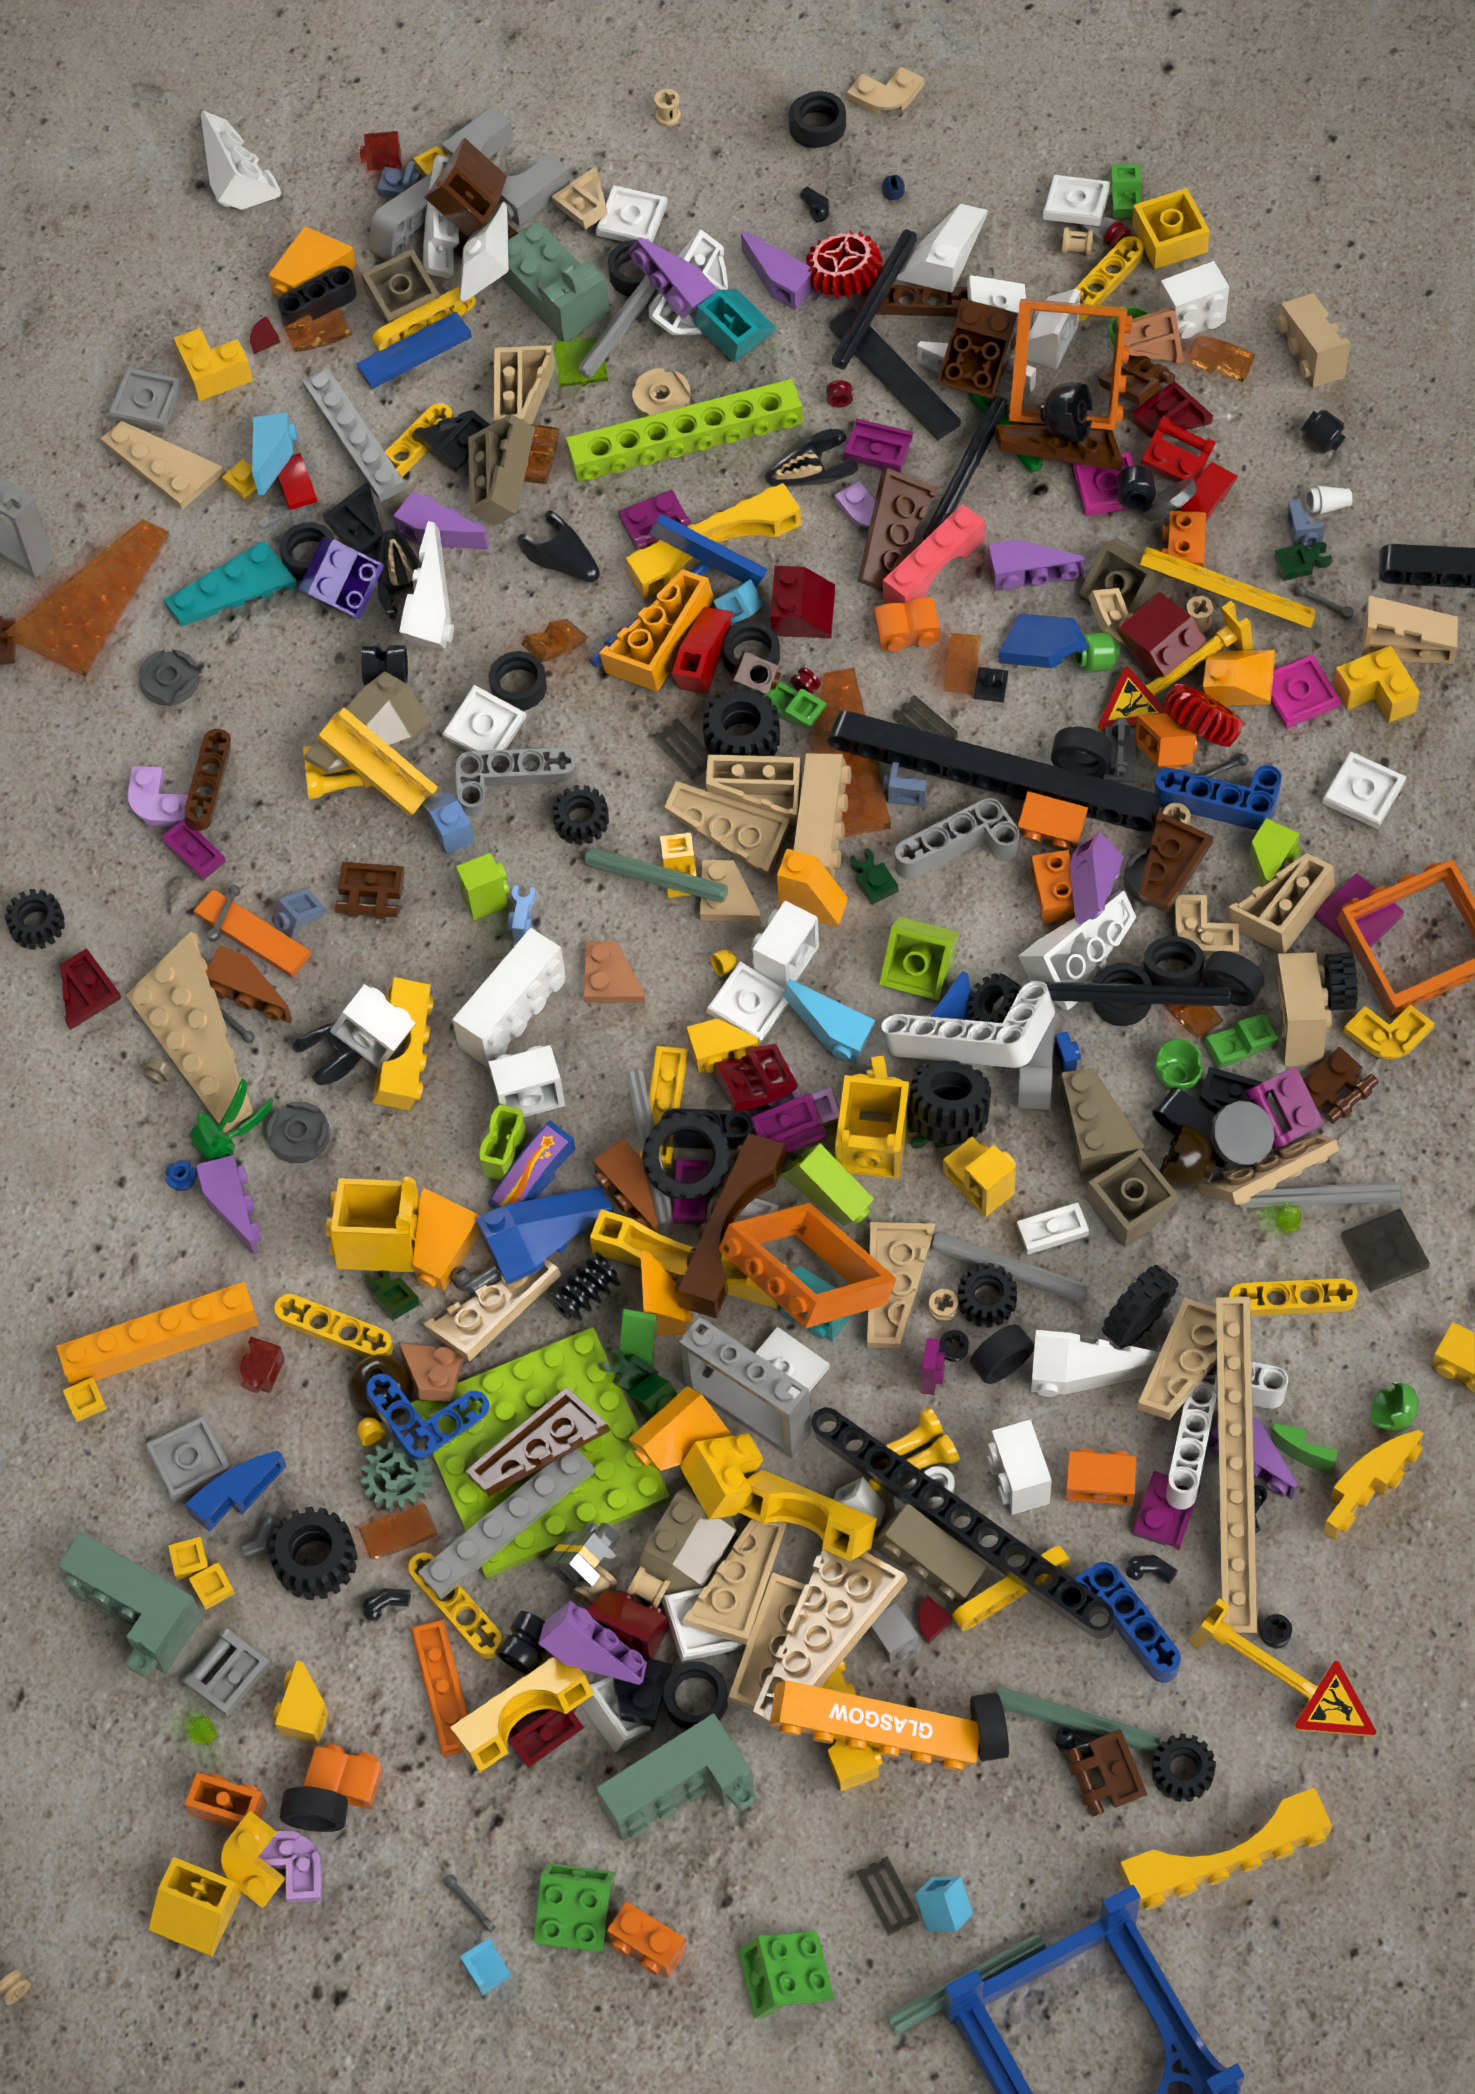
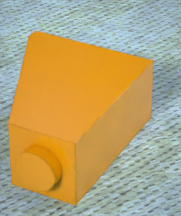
[268,226,357,298]
[777,849,848,927]
[413,1188,480,1291]
[629,1386,733,1471]

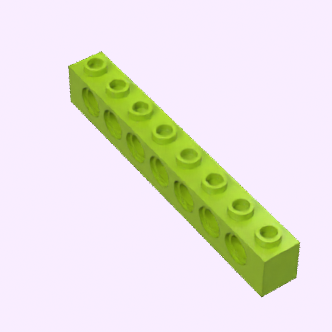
[566,379,803,482]

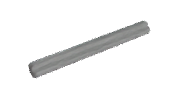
[578,275,657,378]
[626,1070,673,1225]
[1240,1182,1401,1208]
[932,1232,1088,1302]

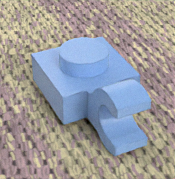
[508,885,536,943]

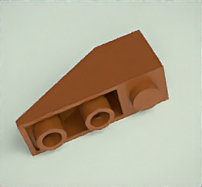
[206,945,292,1023]
[593,1138,659,1234]

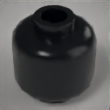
[1300,410,1346,454]
[1116,465,1156,510]

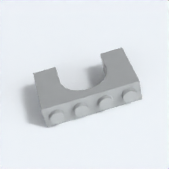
[442,106,570,226]

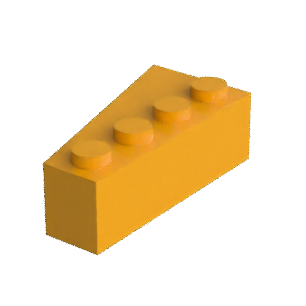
[599,569,714,692]

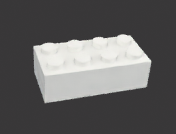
[452,928,566,1068]

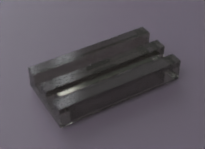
[893,695,958,739]
[653,718,712,780]
[856,1856,919,1936]

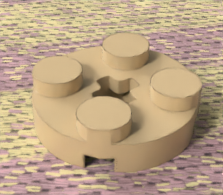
[632,368,691,417]

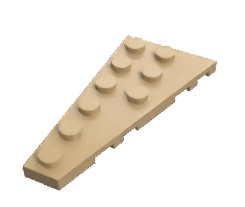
[125,932,253,1133]
[753,1550,908,1732]

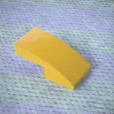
[660,833,697,898]

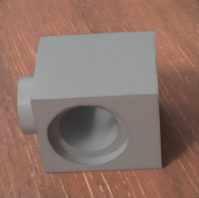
[868,1603,919,1664]

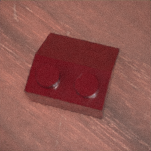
[770,565,835,639]
[1115,592,1207,678]
[587,1589,669,1659]

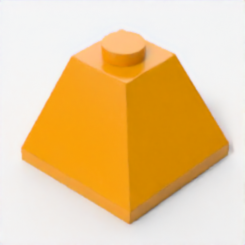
[1203,649,1276,706]
[641,1250,692,1336]

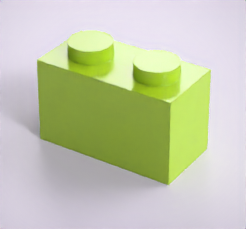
[456,852,510,921]

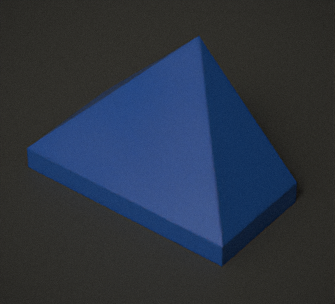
[930,971,973,1020]

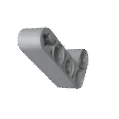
[369,173,432,261]
[456,747,576,816]
[895,798,1019,879]
[1018,1001,1055,1110]

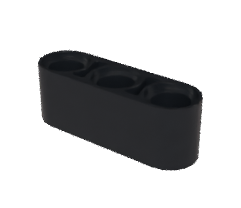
[278,266,357,330]
[1152,1088,1228,1168]
[661,1108,754,1150]

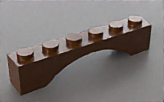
[675,1133,786,1319]

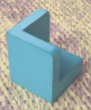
[713,579,764,626]
[915,1876,973,1932]
[460,1938,512,1996]

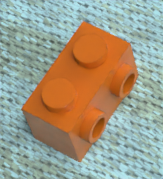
[1162,511,1206,578]
[1135,713,1197,769]
[1018,791,1088,850]
[1031,850,1075,925]
[1066,1448,1137,1506]
[184,1772,267,1830]
[607,1901,687,1978]

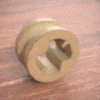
[1163,803,1191,825]
[929,1289,958,1322]
[0,1970,31,2005]

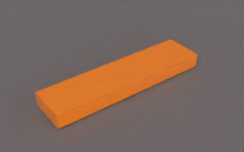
[194,889,311,978]
[411,1619,468,1758]

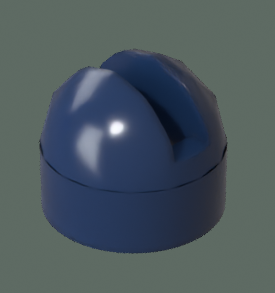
[882,174,905,200]

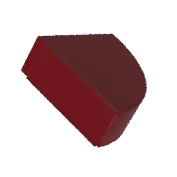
[250,316,280,354]
[918,1596,952,1645]

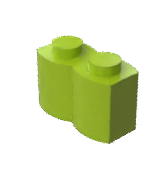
[479,1104,526,1181]

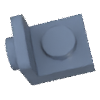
[377,161,421,198]
[1286,499,1325,547]
[883,762,927,808]
[272,888,326,939]

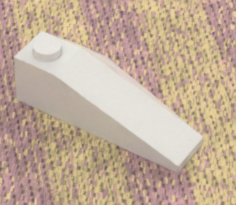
[201,111,282,210]
[460,201,508,302]
[897,204,988,293]
[399,521,454,650]
[1018,890,1136,1010]
[1031,1330,1160,1397]

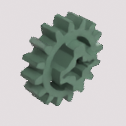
[360,1440,433,1513]

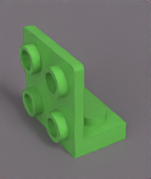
[534,1863,616,1952]
[738,1931,834,2019]

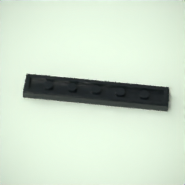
[830,308,961,441]

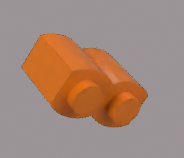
[874,597,940,652]
[303,1744,383,1809]

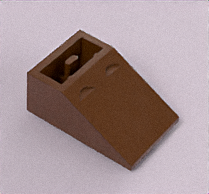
[425,138,507,236]
[937,298,1018,399]

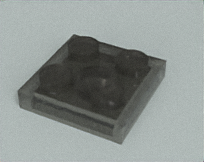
[1341,1208,1430,1292]

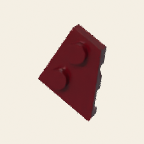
[1131,381,1213,438]
[60,948,121,1030]

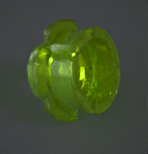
[1277,1202,1301,1235]
[188,1714,219,1746]

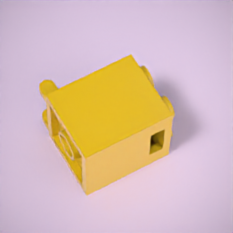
[835,1074,909,1179]
[326,1177,420,1272]

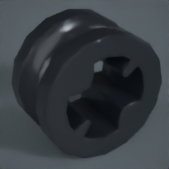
[940,1330,969,1362]
[1260,1614,1292,1649]

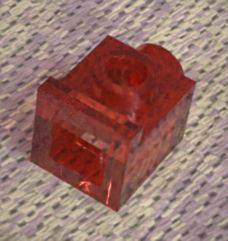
[360,131,402,171]
[240,1336,285,1393]

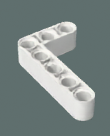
[881,981,1055,1068]
[1166,1362,1288,1509]

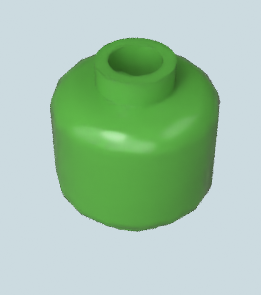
[1072,632,1120,673]

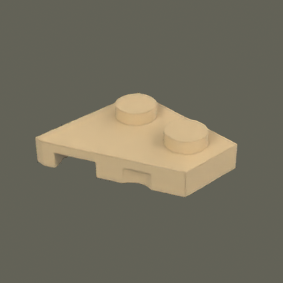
[551,167,608,229]
[700,860,761,922]

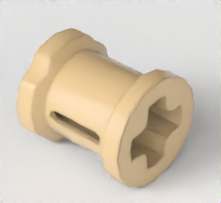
[654,89,681,127]
[1062,227,1093,256]
[1186,596,1213,634]
[573,1565,617,1607]
[627,1566,671,1609]

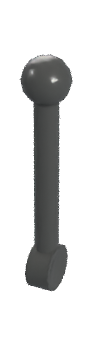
[1295,585,1354,620]
[1195,754,1249,777]
[207,885,240,942]
[220,1007,255,1043]
[444,1875,496,1933]

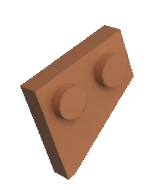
[1124,307,1184,364]
[584,941,645,1003]
[401,1343,464,1402]

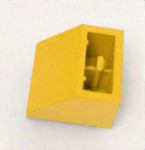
[148,1857,242,1957]

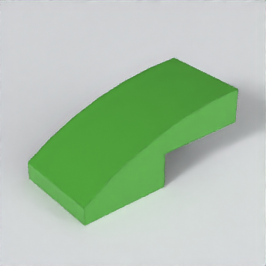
[1111,164,1142,219]
[763,681,827,729]
[1203,1013,1279,1069]
[620,1309,657,1367]
[1271,1423,1337,1474]

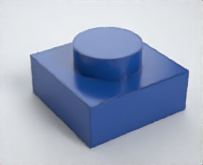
[1054,1031,1081,1073]

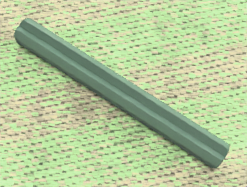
[585,847,728,903]
[996,1687,1161,1754]
[888,1934,1046,2034]

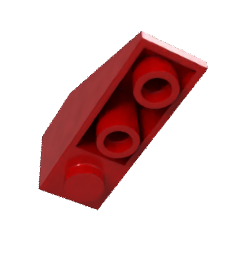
[672,607,733,694]

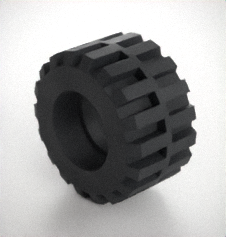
[703,687,780,756]
[908,1060,991,1144]
[268,1507,358,1600]

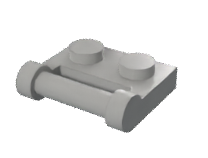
[180,1628,271,1717]

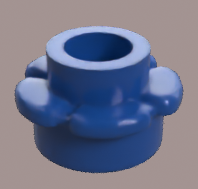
[165,1160,197,1191]

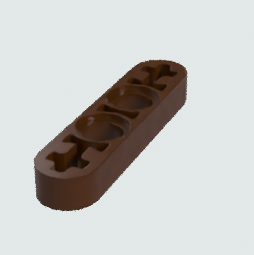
[864,285,968,317]
[185,729,231,831]

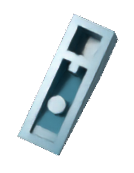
[252,412,298,495]
[783,979,875,1063]

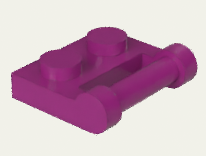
[618,490,692,550]
[1245,1066,1324,1150]

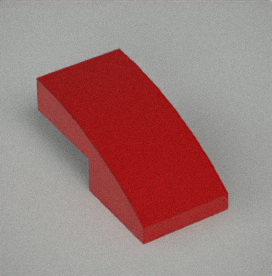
[277,453,318,510]
[1179,462,1238,523]

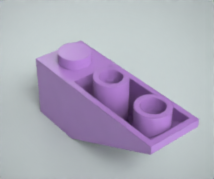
[741,230,814,310]
[627,237,717,319]
[393,491,489,549]
[988,540,1084,591]
[1070,831,1124,924]
[196,1155,262,1254]
[1207,1417,1298,1499]
[538,1600,647,1685]

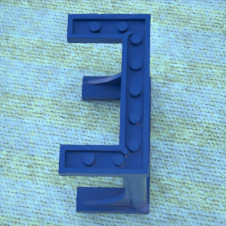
[944,1885,1245,2094]

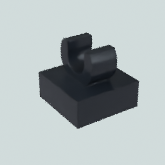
[974,667,1009,703]

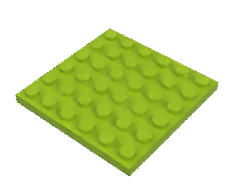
[411,1327,671,1579]

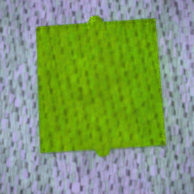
[555,337,608,387]

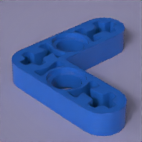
[366,1374,489,1460]

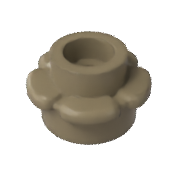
[142,1057,172,1084]

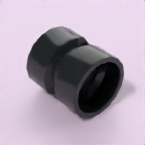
[361,645,408,686]
[495,1611,547,1675]

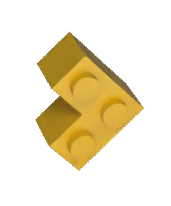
[173,328,253,401]
[1333,645,1420,723]
[943,1137,1016,1217]
[679,1433,764,1520]

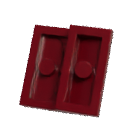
[714,1044,798,1112]
[507,1709,584,1769]

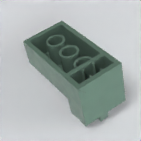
[501,221,610,343]
[57,1533,203,1678]
[596,1713,757,1841]

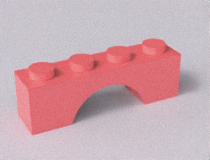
[883,504,985,603]

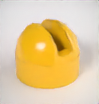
[710,949,737,977]
[357,1417,386,1446]

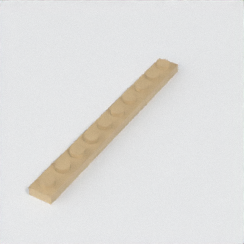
[1216,1297,1258,1635]

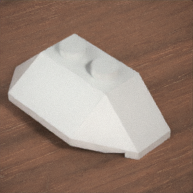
[648,229,728,335]

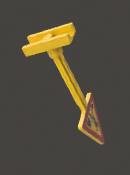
[1097,601,1253,731]
[1188,1598,1376,1737]

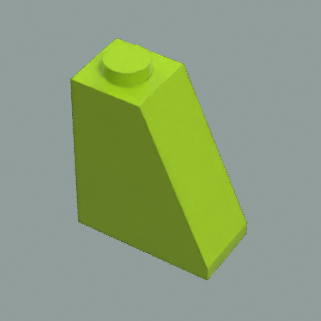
[781,1143,874,1226]

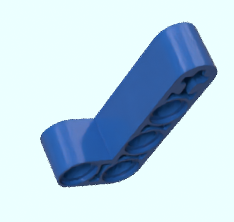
[1154,765,1282,830]
[1062,1562,1181,1683]

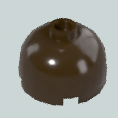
[1159,1124,1216,1190]
[347,1354,415,1422]

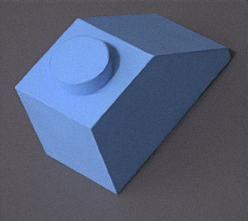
[421,792,474,854]

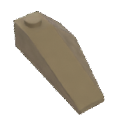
[305,671,430,774]

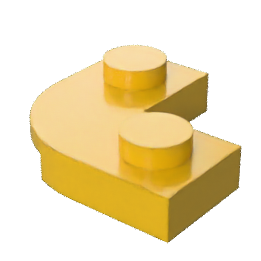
[1343,1004,1435,1059]
[221,1811,286,1908]

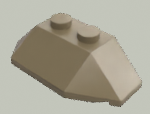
[629,1483,736,1606]

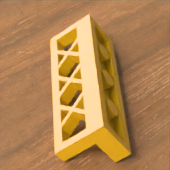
[316,707,438,817]

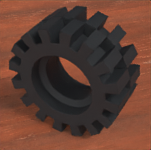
[552,785,609,845]
[5,889,65,950]
[1324,952,1358,1011]
[967,973,1022,1023]
[958,1263,1017,1328]
[1152,1734,1216,1802]

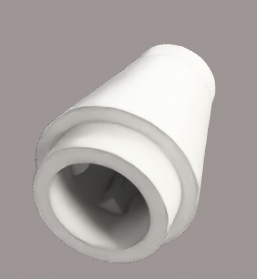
[1305,485,1352,515]

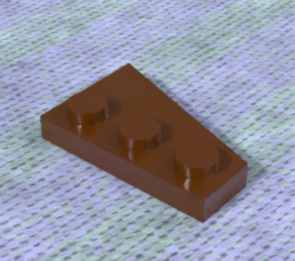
[1139,811,1213,913]

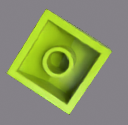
[879,916,960,1001]

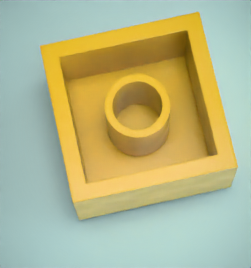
[1132,188,1210,270]

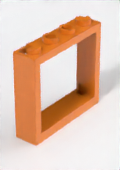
[1009,299,1133,430]
[1336,859,1475,1017]
[719,1203,897,1329]

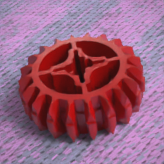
[805,230,883,300]
[1162,684,1244,747]

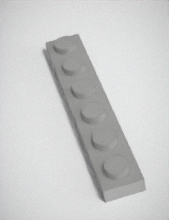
[303,368,407,502]
[418,1449,595,1600]

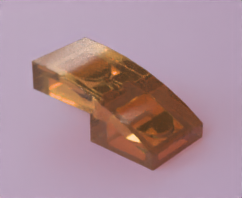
[284,307,352,352]
[1186,335,1256,382]
[524,424,560,484]
[521,619,588,662]
[944,633,981,694]
[1163,1004,1224,1039]
[359,1503,438,1560]

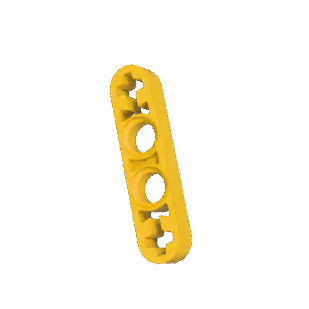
[1075,236,1144,321]
[372,286,476,351]
[385,403,453,477]
[1229,1279,1358,1316]
[274,1294,394,1358]
[952,1546,1071,1631]
[408,1552,503,1659]

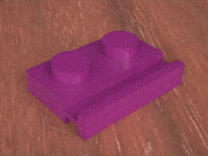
[844,418,913,473]
[751,1093,828,1154]
[1133,1471,1200,1550]

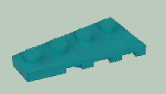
[164,540,298,627]

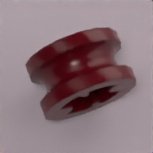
[1103,221,1131,249]
[826,380,853,408]
[790,667,821,694]

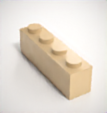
[794,753,851,879]

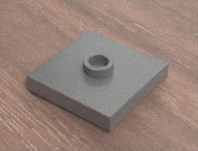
[108,368,183,432]
[145,1414,232,1503]

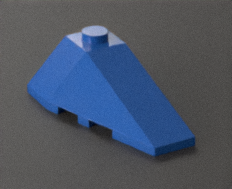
[475,1187,613,1285]

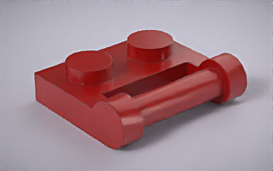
[1140,416,1216,482]

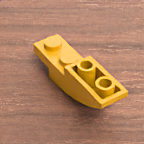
[1323,1430,1424,1540]

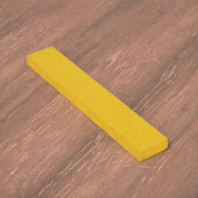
[1140,547,1316,628]

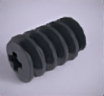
[548,1252,621,1321]

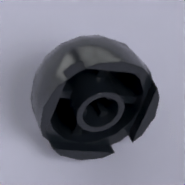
[1040,382,1093,442]

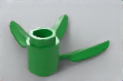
[189,1078,273,1162]

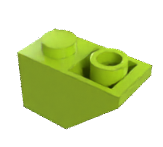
[1250,818,1301,887]

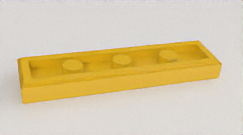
[640,1046,688,1168]

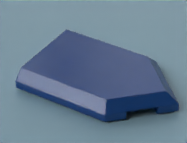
[999,614,1089,669]

